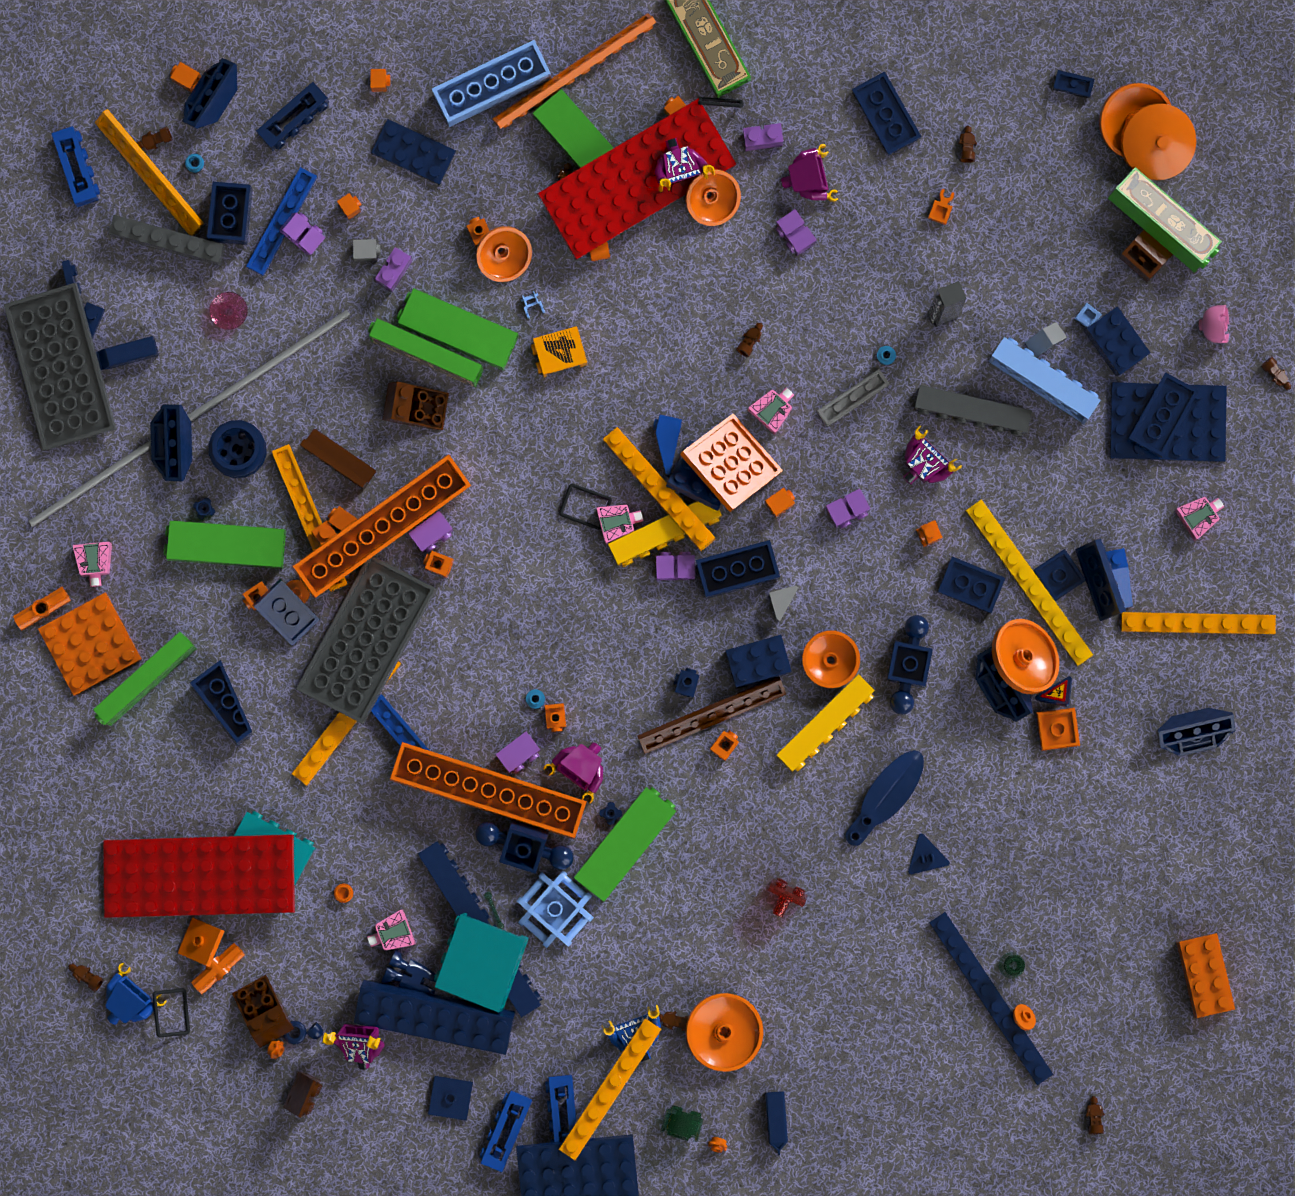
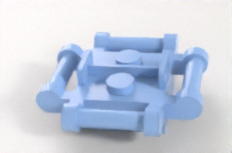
[517,870,594,948]

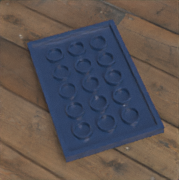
[1110,382,1227,462]
[516,1134,639,1196]

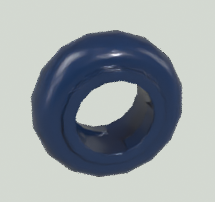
[283,1020,306,1045]

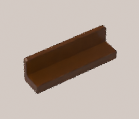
[300,429,376,490]

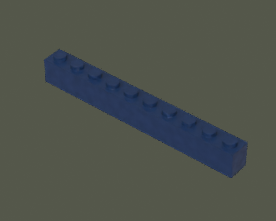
[418,841,543,1018]

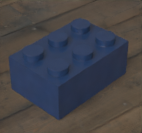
[207,182,253,245]
[1083,306,1150,376]
[725,635,792,688]

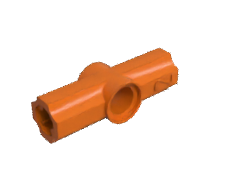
[13,587,71,631]
[191,943,245,995]

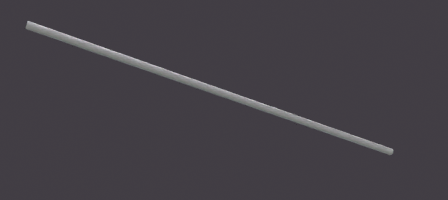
[29,310,351,527]

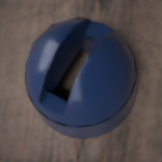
[306,1022,323,1039]

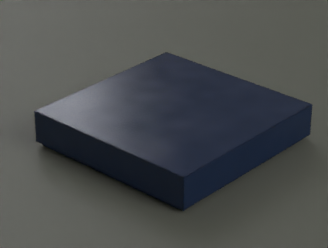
[1033,549,1086,601]

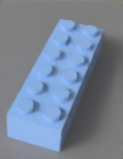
[432,40,551,127]
[989,337,1101,424]

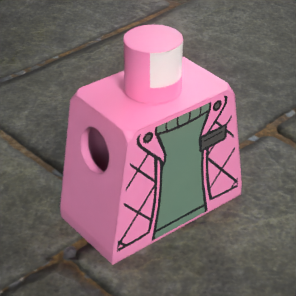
[748,388,794,435]
[1175,497,1224,541]
[596,505,643,545]
[73,542,112,587]
[367,910,416,951]

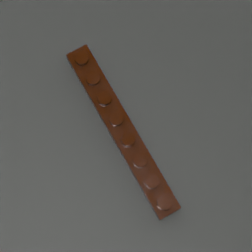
[637,676,787,754]

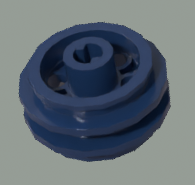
[208,420,267,479]

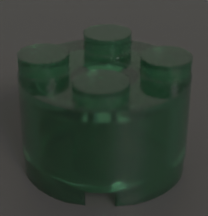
[660,1105,704,1142]

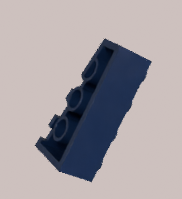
[190,660,252,746]

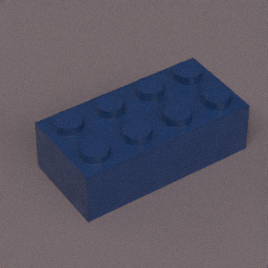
[696,540,780,599]

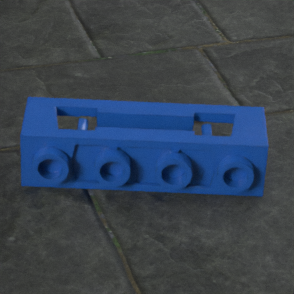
[51,126,100,207]
[545,1075,577,1142]
[479,1090,533,1172]

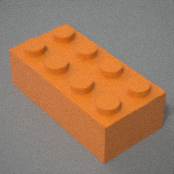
[1176,933,1235,1018]

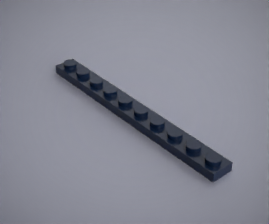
[929,912,1053,1085]

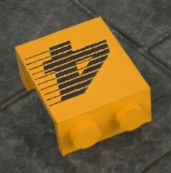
[531,326,588,377]

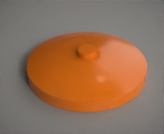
[1099,83,1171,157]
[1121,103,1196,180]
[992,619,1059,694]
[685,993,763,1072]

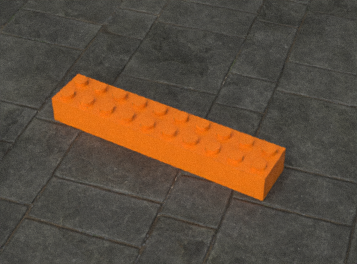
[291,454,471,598]
[390,742,587,839]

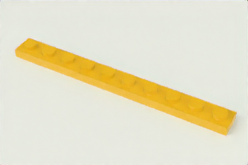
[966,499,1093,666]

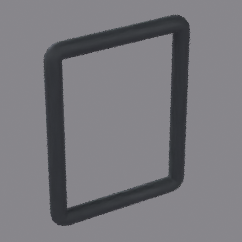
[698,97,744,108]
[559,483,612,530]
[152,988,190,1038]

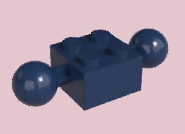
[886,615,933,715]
[475,820,574,874]

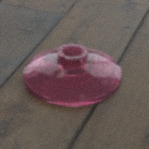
[209,292,248,330]

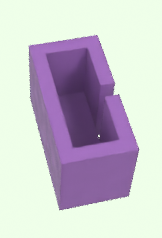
[743,123,783,151]
[775,209,817,256]
[279,212,326,255]
[375,247,412,292]
[825,489,870,529]
[408,511,453,553]
[656,552,695,580]
[496,731,541,774]

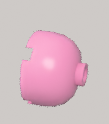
[1199,305,1229,343]

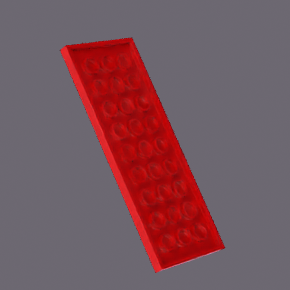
[537,98,736,260]
[104,835,295,918]

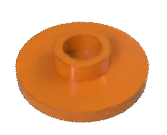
[286,580,310,604]
[1013,1004,1036,1030]

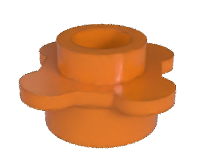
[267,1040,284,1060]
[708,1137,728,1153]

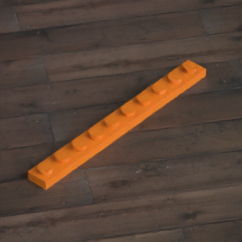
[492,13,656,129]

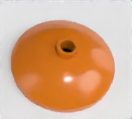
[685,169,741,226]
[476,226,532,282]
[802,630,860,688]

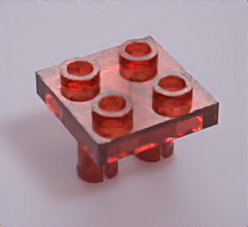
[768,878,808,918]

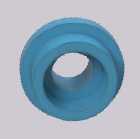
[185,154,204,173]
[877,346,896,365]
[526,689,545,709]

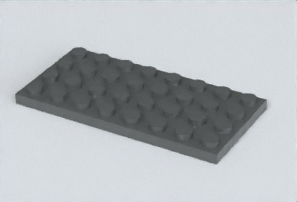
[4,283,117,451]
[296,557,437,725]

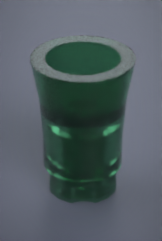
[999,952,1025,979]

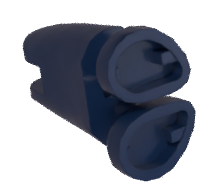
[381,949,436,994]

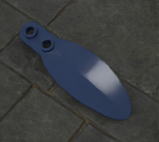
[846,750,924,846]

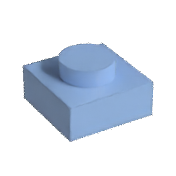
[1074,303,1102,327]

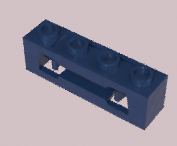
[256,82,329,151]

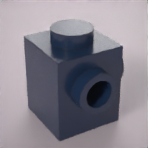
[673,668,700,698]

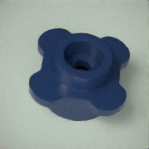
[193,498,215,520]
[599,802,622,825]

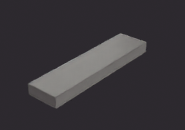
[816,369,890,427]

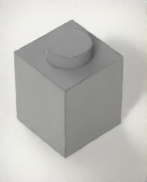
[353,239,381,262]

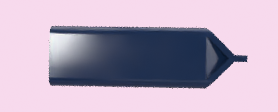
[96,336,159,370]
[765,1091,788,1155]

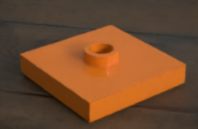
[1036,708,1080,751]
[178,917,224,967]

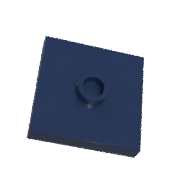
[428,1076,473,1121]

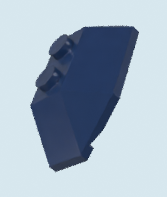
[182,58,238,129]
[150,404,192,481]
[975,647,1033,722]
[1157,708,1236,756]

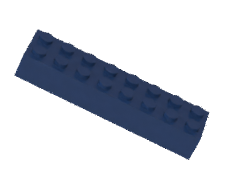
[354,980,515,1055]

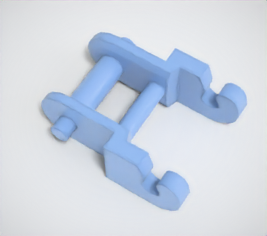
[521,291,545,319]

